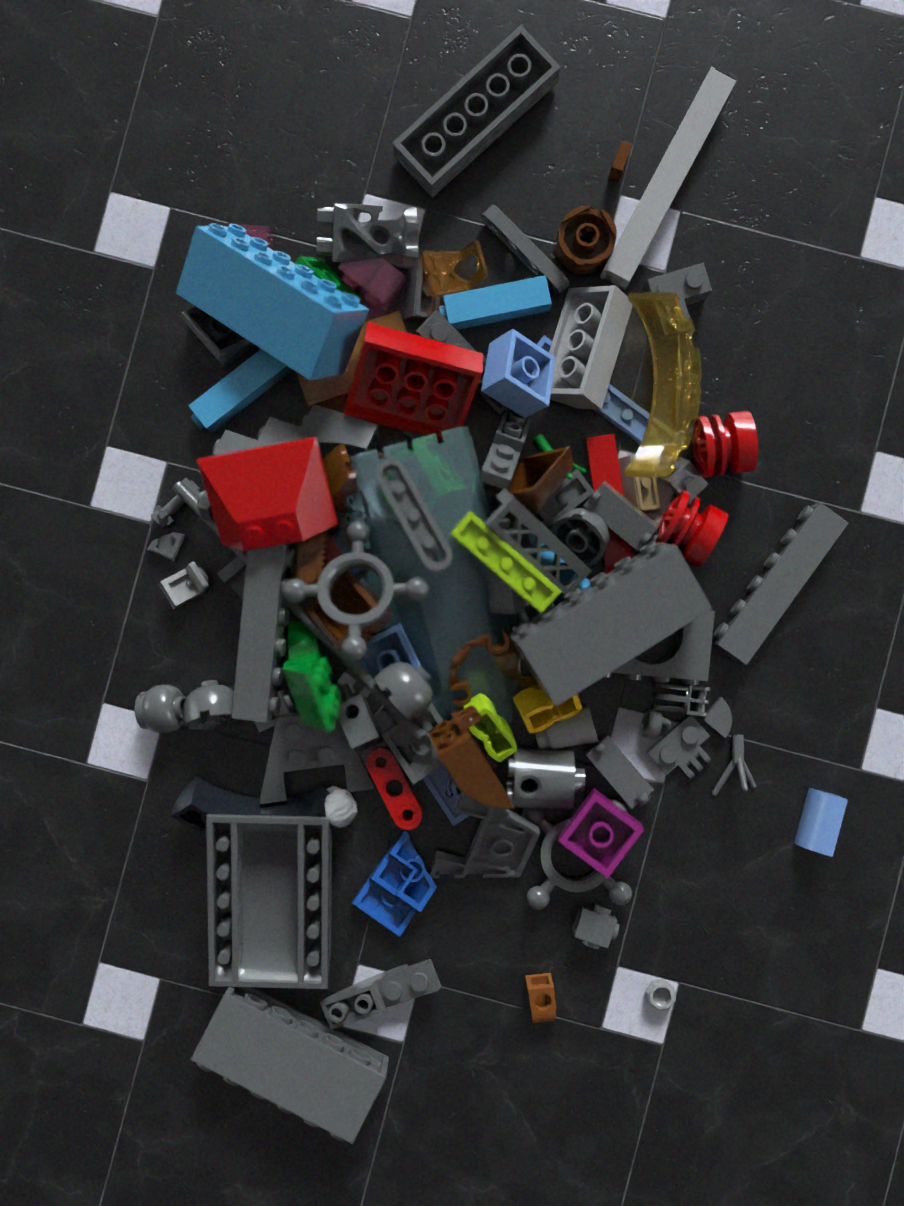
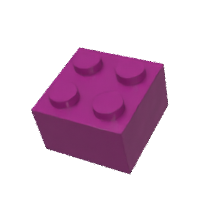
[559,788,644,878]

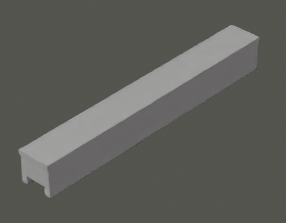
[600,66,736,290]

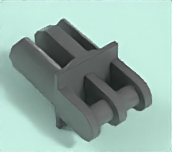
[653,682,710,717]

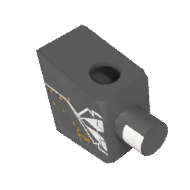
[338,683,385,752]

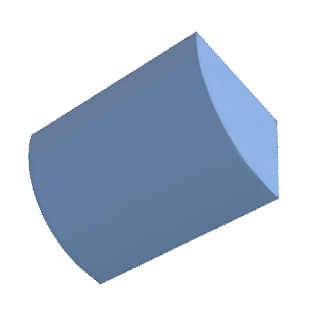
[794,788,848,857]

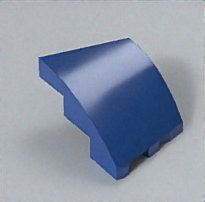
[351,831,437,937]

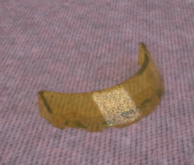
[625,292,702,478]

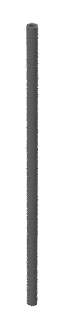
[172,481,426,740]

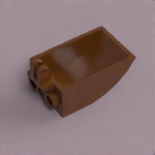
[489,447,573,521]
[429,705,515,809]

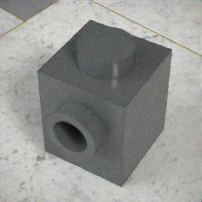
[572,903,619,949]

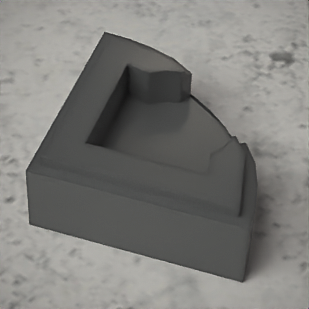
[147,532,187,562]
[701,697,732,738]

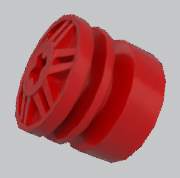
[693,410,758,478]
[655,490,728,567]

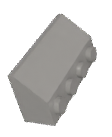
[549,285,634,409]

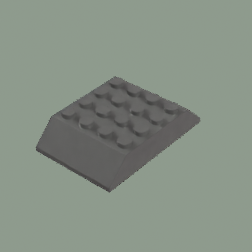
[206,814,332,989]

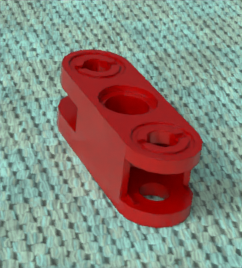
[366,745,423,830]

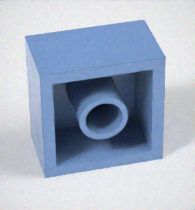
[481,329,556,418]

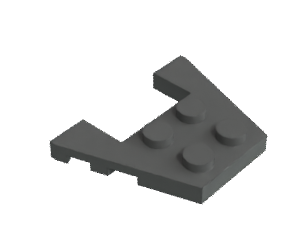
[260,712,374,804]
[429,789,540,879]

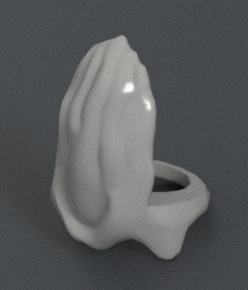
[325,786,358,828]

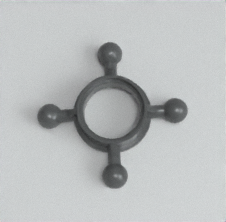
[283,521,429,661]
[521,799,632,910]

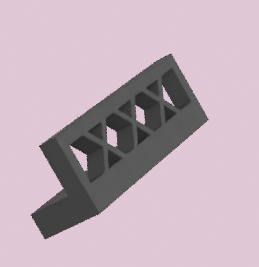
[486,488,591,595]

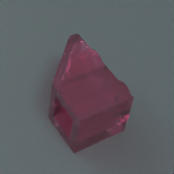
[338,258,406,311]

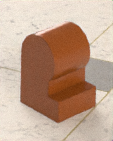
[525,973,556,1023]

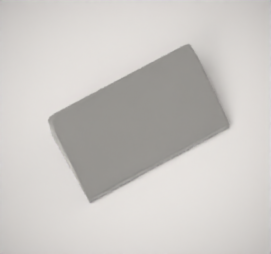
[618,454,661,513]

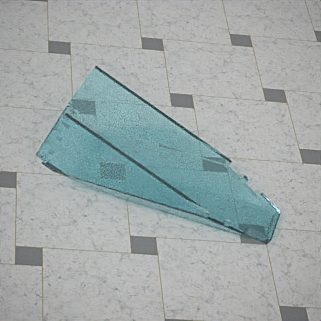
[351,426,517,723]

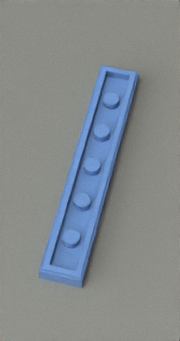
[537,335,682,462]

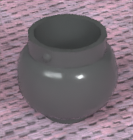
[135,684,186,734]

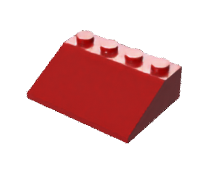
[344,322,483,444]

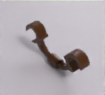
[448,629,510,706]

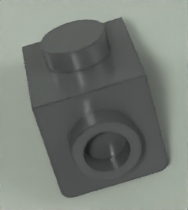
[656,455,708,505]

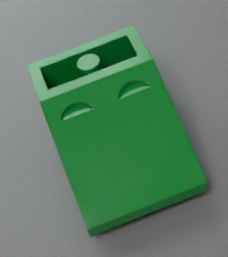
[282,650,342,732]

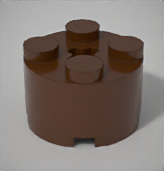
[555,206,617,275]

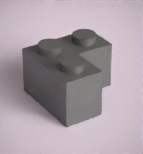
[642,262,712,343]

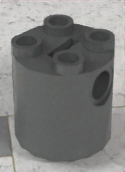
[506,748,585,810]

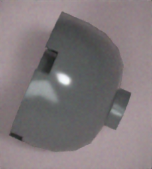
[550,508,610,567]
[374,662,433,722]
[183,680,242,730]

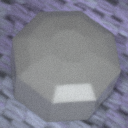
[646,979,676,1011]

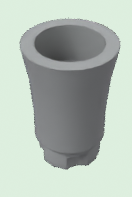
[535,703,599,750]

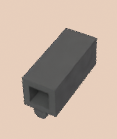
[584,481,658,551]
[583,734,654,809]

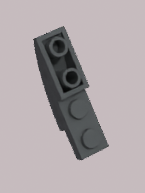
[415,310,507,415]
[479,408,532,490]
[320,959,441,1030]

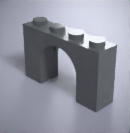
[604,610,715,685]

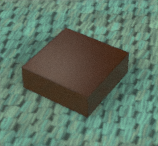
[609,141,632,182]

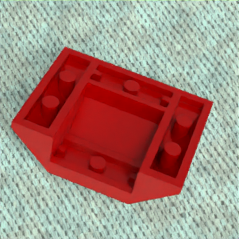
[197,437,338,551]

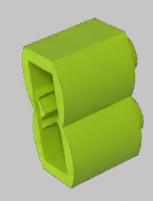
[463,693,517,762]

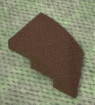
[322,444,357,532]

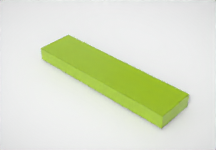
[449,511,562,614]

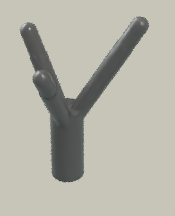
[712,735,756,796]

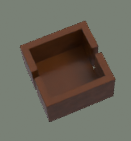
[304,570,395,652]

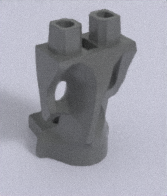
[316,203,420,267]

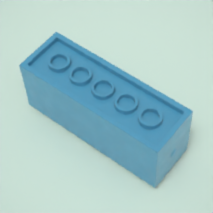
[176,223,369,380]

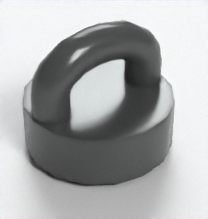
[640,709,672,740]

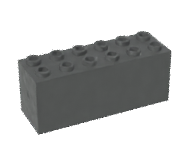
[509,541,712,706]
[191,987,389,1143]

